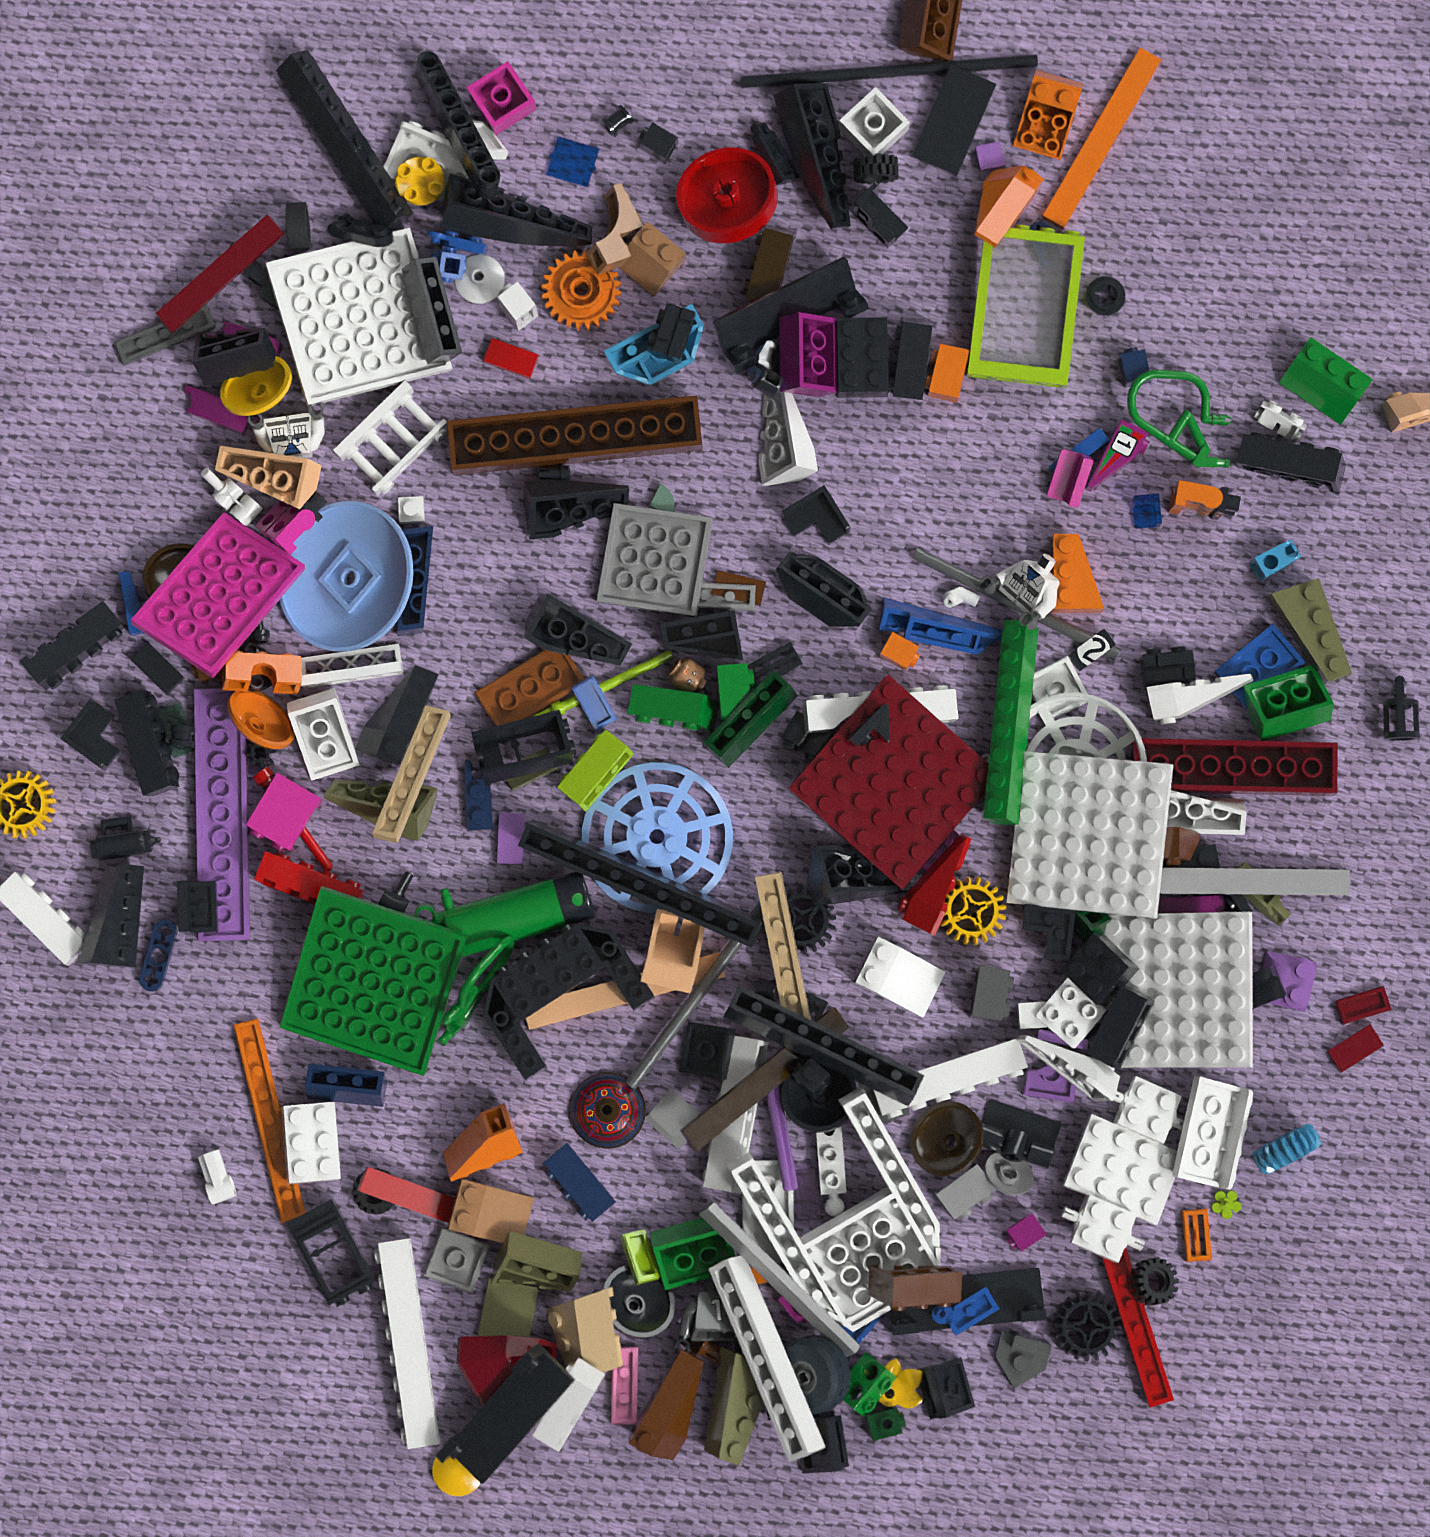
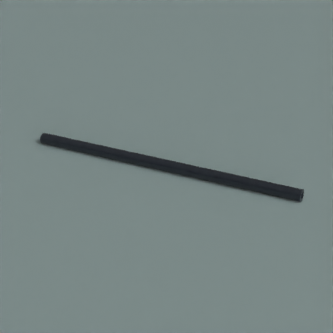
[741,54,1038,89]

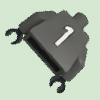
[673,1281,742,1354]

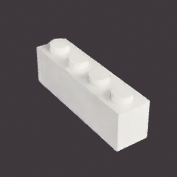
[0,872,85,966]

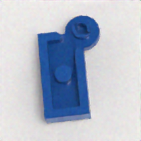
[426,230,488,256]
[932,1287,999,1336]

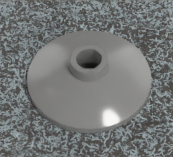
[985,1152,1034,1195]

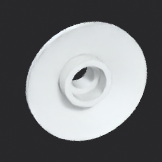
[455,255,505,304]

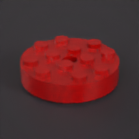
[676,147,778,244]

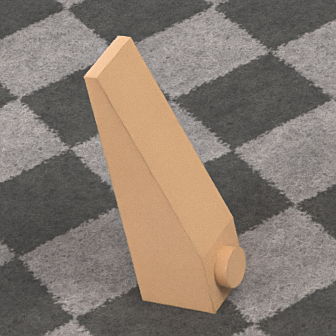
[1382,391,1430,433]

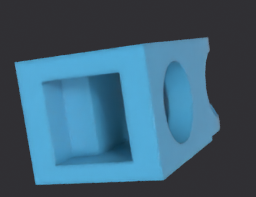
[1249,539,1302,582]

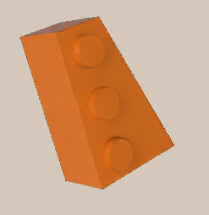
[1051,534,1105,613]

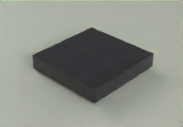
[679,1022,736,1080]

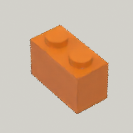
[925,344,969,403]

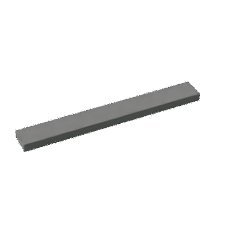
[1160,868,1350,895]
[699,1203,860,1357]

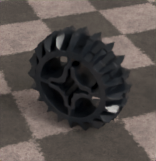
[787,886,836,955]
[1052,1291,1122,1362]

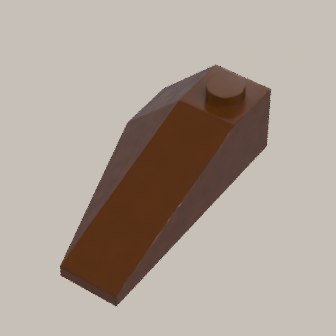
[629,1348,703,1460]

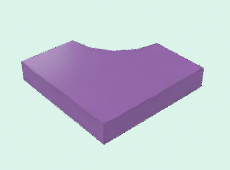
[1023,1051,1081,1103]

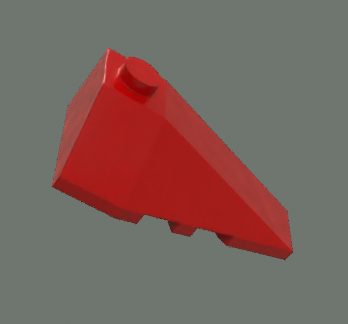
[897,833,971,936]

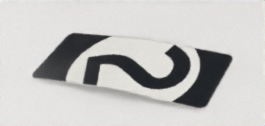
[1068,629,1116,671]

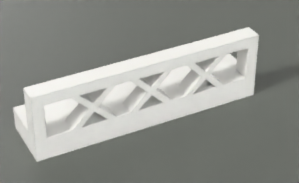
[301,644,403,688]

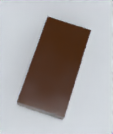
[712,570,766,607]

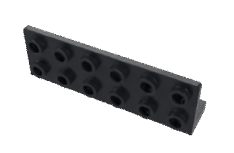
[713,256,869,374]
[889,1267,1047,1336]
[435,1343,575,1484]

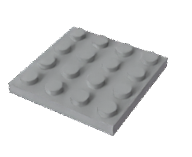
[597,503,713,617]

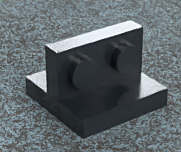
[177,880,219,935]
[917,1357,975,1420]
[800,1415,849,1474]

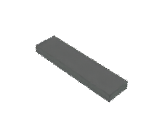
[114,305,216,366]

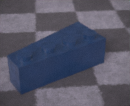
[395,526,433,636]

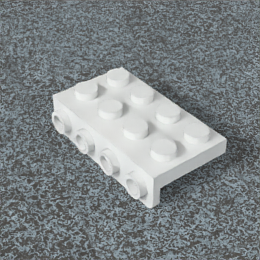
[384,121,468,202]
[1172,1076,1253,1190]

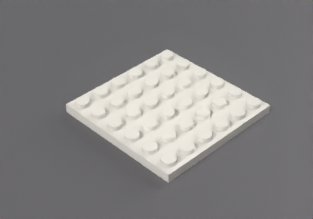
[265,228,452,407]
[1007,751,1173,918]
[1102,912,1253,1068]

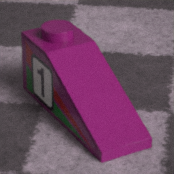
[1086,419,1150,492]

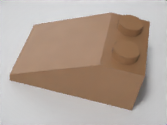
[447,1179,534,1243]

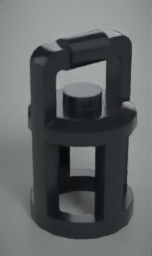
[1383,675,1420,741]

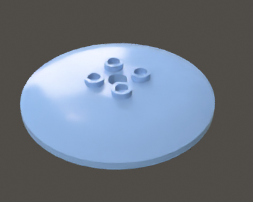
[280,501,413,652]

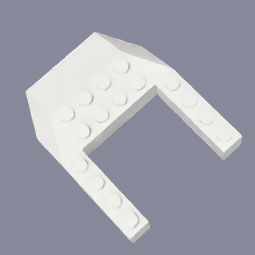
[727,1087,941,1332]

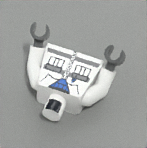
[247,402,325,458]
[979,554,1059,630]

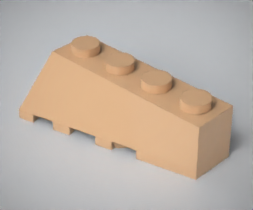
[215,446,322,509]

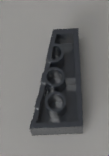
[1236,432,1346,494]

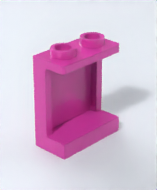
[246,773,323,853]

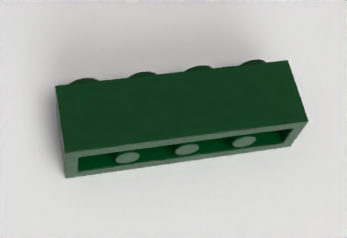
[703,670,798,768]

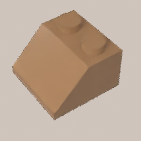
[619,222,686,297]

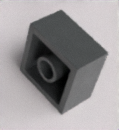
[969,965,1014,1023]

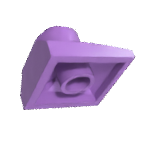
[1261,951,1317,1012]

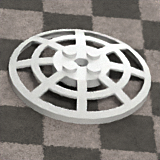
[1026,693,1147,762]

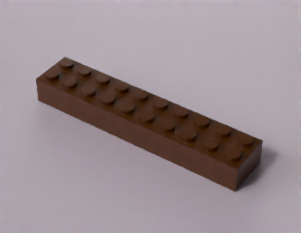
[447,396,703,476]

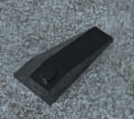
[524,479,629,540]
[523,594,632,666]
[355,665,439,767]

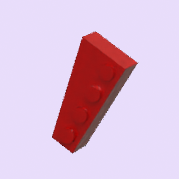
[254,851,365,905]

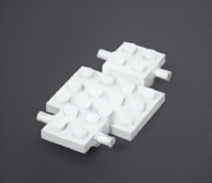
[1061,1076,1184,1263]

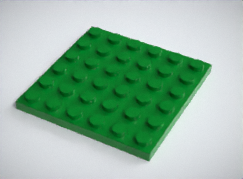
[280,886,468,1076]

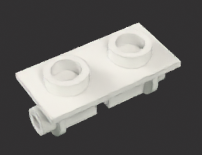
[1254,400,1307,442]

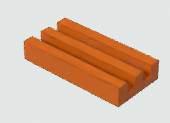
[1181,1209,1212,1262]

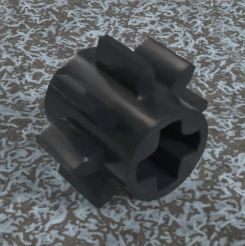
[245,743,277,769]

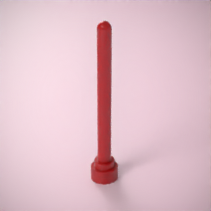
[253,766,333,871]

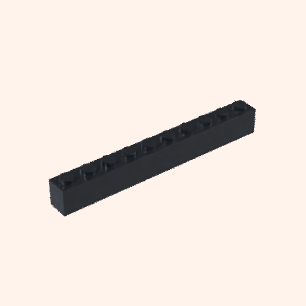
[518,820,764,947]

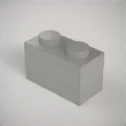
[935,1164,995,1220]

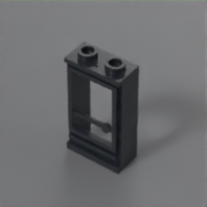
[471,710,577,787]
[286,1199,377,1307]

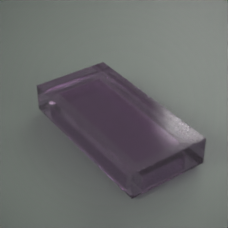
[794,1168,822,1221]

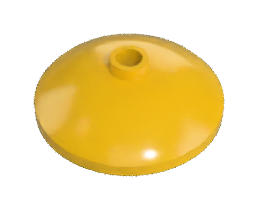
[220,356,292,416]

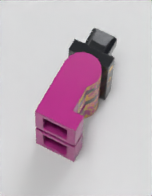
[255,491,327,555]

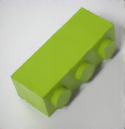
[557,729,634,812]

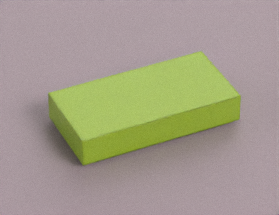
[620,1229,661,1285]

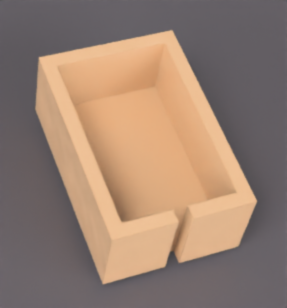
[641,908,705,993]

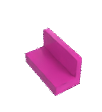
[1047,449,1094,508]

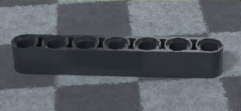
[415,51,501,199]

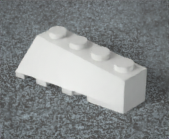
[1167,790,1247,835]

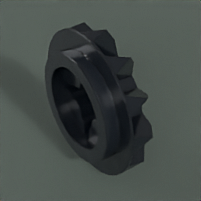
[1085,276,1126,316]

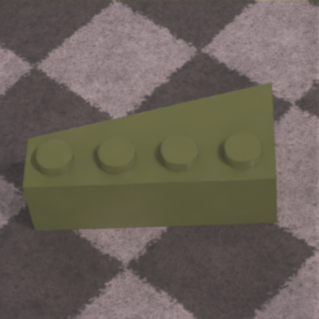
[1268,578,1352,685]
[704,1347,764,1466]

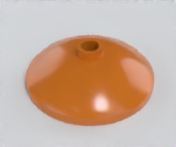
[227,690,295,749]

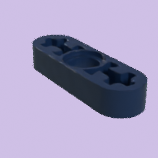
[140,919,178,992]

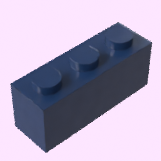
[304,1064,387,1107]
[543,1143,616,1222]

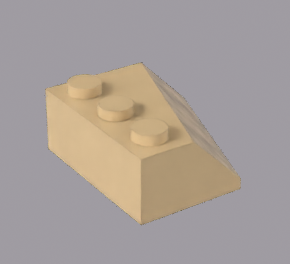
[546,1287,623,1372]

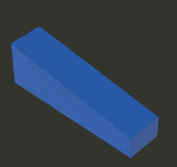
[1048,428,1109,473]
[119,571,145,636]

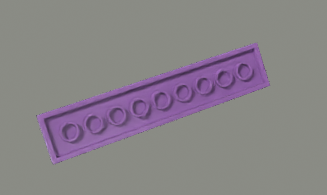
[194,688,250,942]

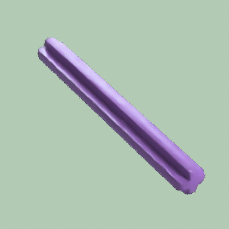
[766,1084,798,1191]

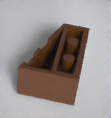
[868,1265,962,1311]

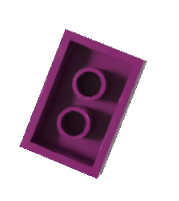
[779,312,838,397]

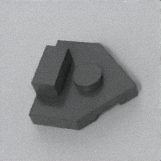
[995,1331,1052,1388]

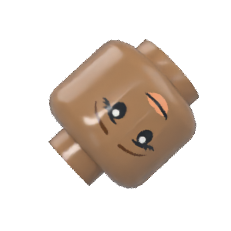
[668,657,707,693]

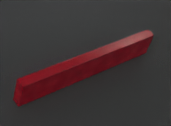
[156,214,285,333]

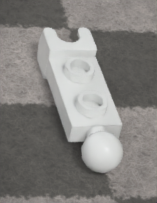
[816,1126,846,1217]

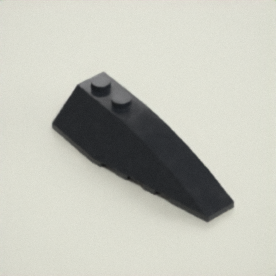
[773,83,851,229]
[440,174,592,246]

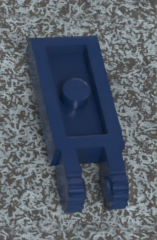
[464,760,493,831]

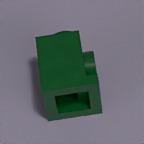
[1073,910,1111,943]
[866,1407,906,1442]

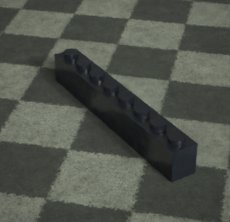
[276,50,413,231]
[723,985,924,1106]

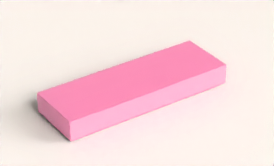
[611,1346,638,1425]

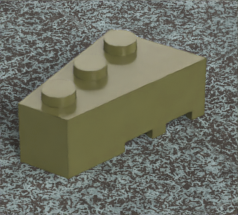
[490,1231,582,1291]

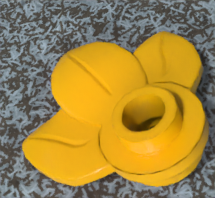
[879,1359,923,1409]

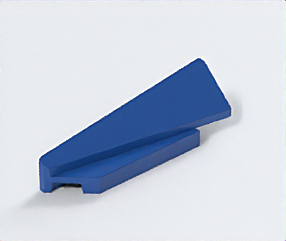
[879,597,1002,655]

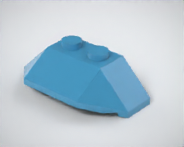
[604,304,704,386]

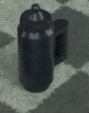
[90,816,161,861]

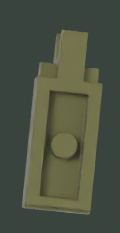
[1237,862,1291,926]

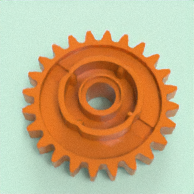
[541,250,622,331]

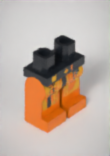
[1168,480,1241,520]

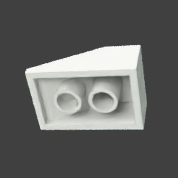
[287,688,360,781]
[855,937,945,1017]

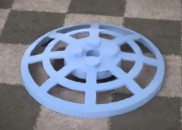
[582,762,733,913]

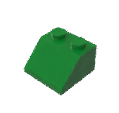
[717,663,754,722]

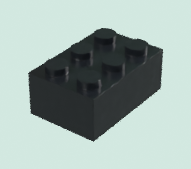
[837,317,889,398]

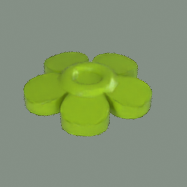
[1212,1190,1242,1219]

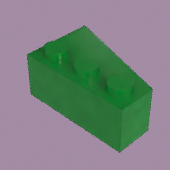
[627,684,719,732]

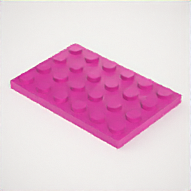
[131,512,305,678]

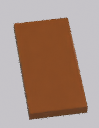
[474,650,584,726]

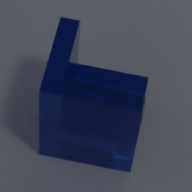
[1132,493,1162,529]

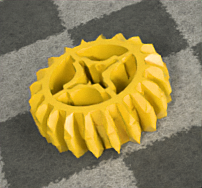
[0,770,57,839]
[940,877,1006,945]

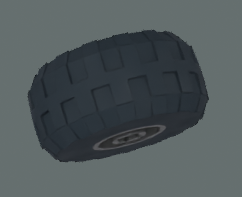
[784,1335,851,1415]

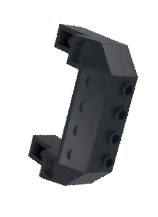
[483,923,655,1081]

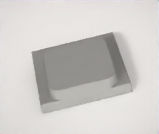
[645,1088,700,1149]

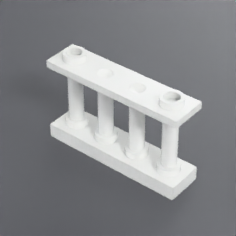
[333,380,448,496]

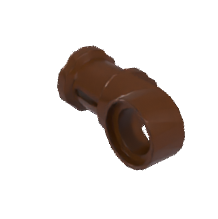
[678,1335,728,1368]

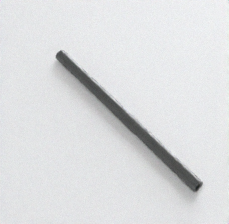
[912,548,1120,660]
[625,900,763,1089]

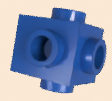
[430,246,466,283]

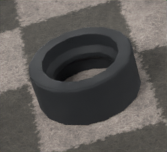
[285,202,311,251]

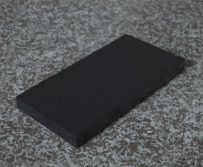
[912,65,997,176]

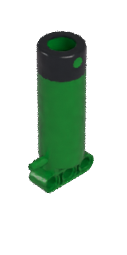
[413,871,595,958]

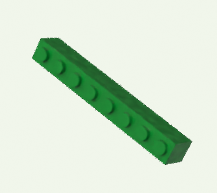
[983,620,1039,825]

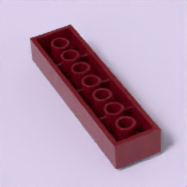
[1131,738,1338,796]

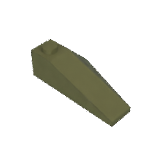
[324,780,438,841]

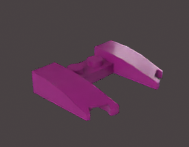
[185,321,283,436]

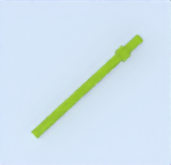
[533,650,674,716]

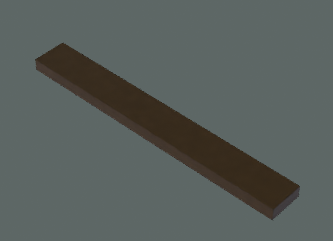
[680,1007,849,1151]

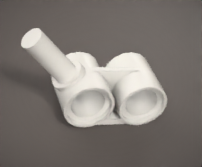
[201,468,263,527]

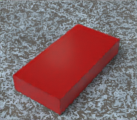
[483,338,539,379]

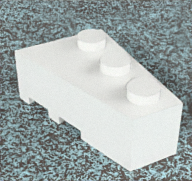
[532,1358,605,1452]

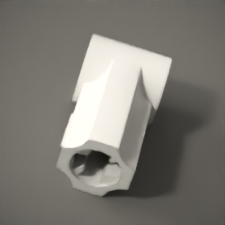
[198,1150,237,1205]

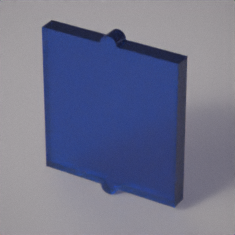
[546,136,600,188]

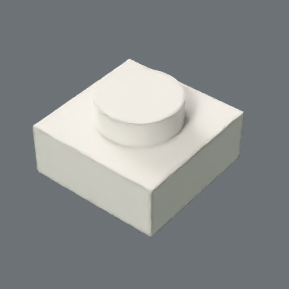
[398,496,425,524]

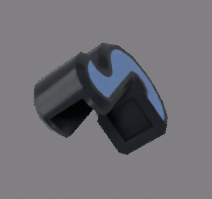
[746,340,783,397]

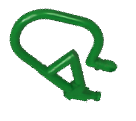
[1127,370,1232,468]
[437,936,514,1046]

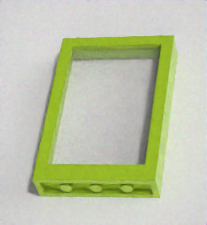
[967,225,1085,388]

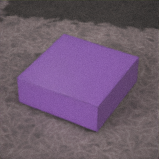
[975,141,1005,172]

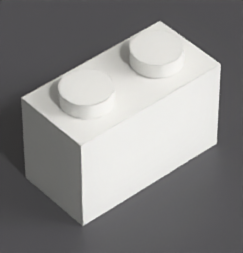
[498,282,538,331]

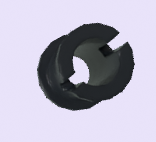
[539,463,570,480]

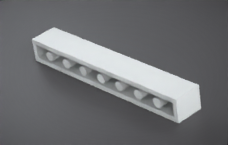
[375,1238,440,1449]
[709,1255,825,1462]

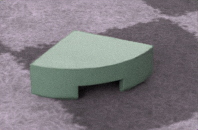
[650,484,675,512]

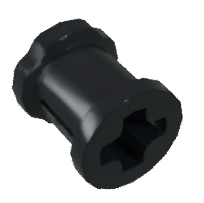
[601,104,634,137]

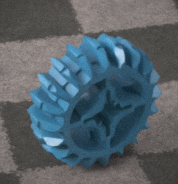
[1252,1124,1321,1174]

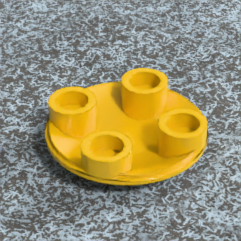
[395,156,445,206]
[432,1458,480,1496]

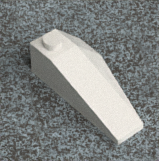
[1147,674,1253,725]
[1017,1035,1120,1101]

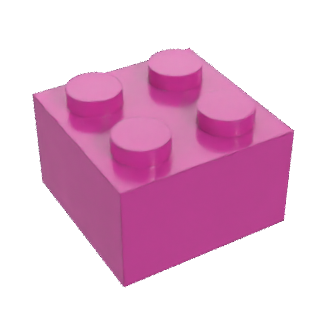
[466,61,537,135]

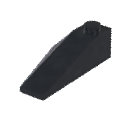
[807,845,912,905]

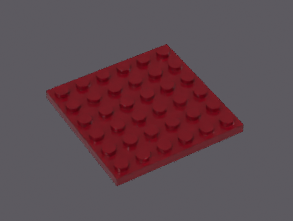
[787,674,989,889]

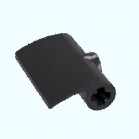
[981,1099,1061,1169]

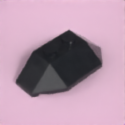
[776,552,872,627]

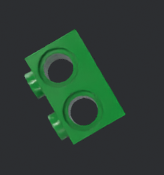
[843,1352,896,1417]

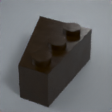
[742,225,797,302]

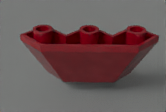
[456,1335,557,1407]

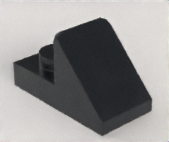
[846,703,890,747]

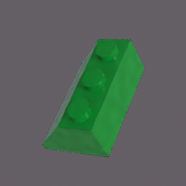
[1279,337,1373,425]
[1243,664,1334,741]
[650,1218,736,1290]

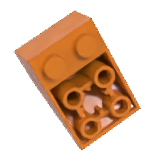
[1013,70,1084,160]
[443,1103,523,1181]

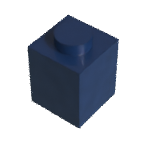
[1118,347,1151,388]

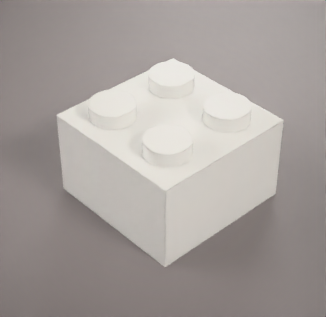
[838,87,910,156]

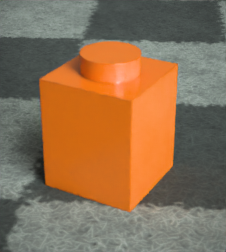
[879,632,920,671]

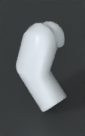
[942,587,980,608]

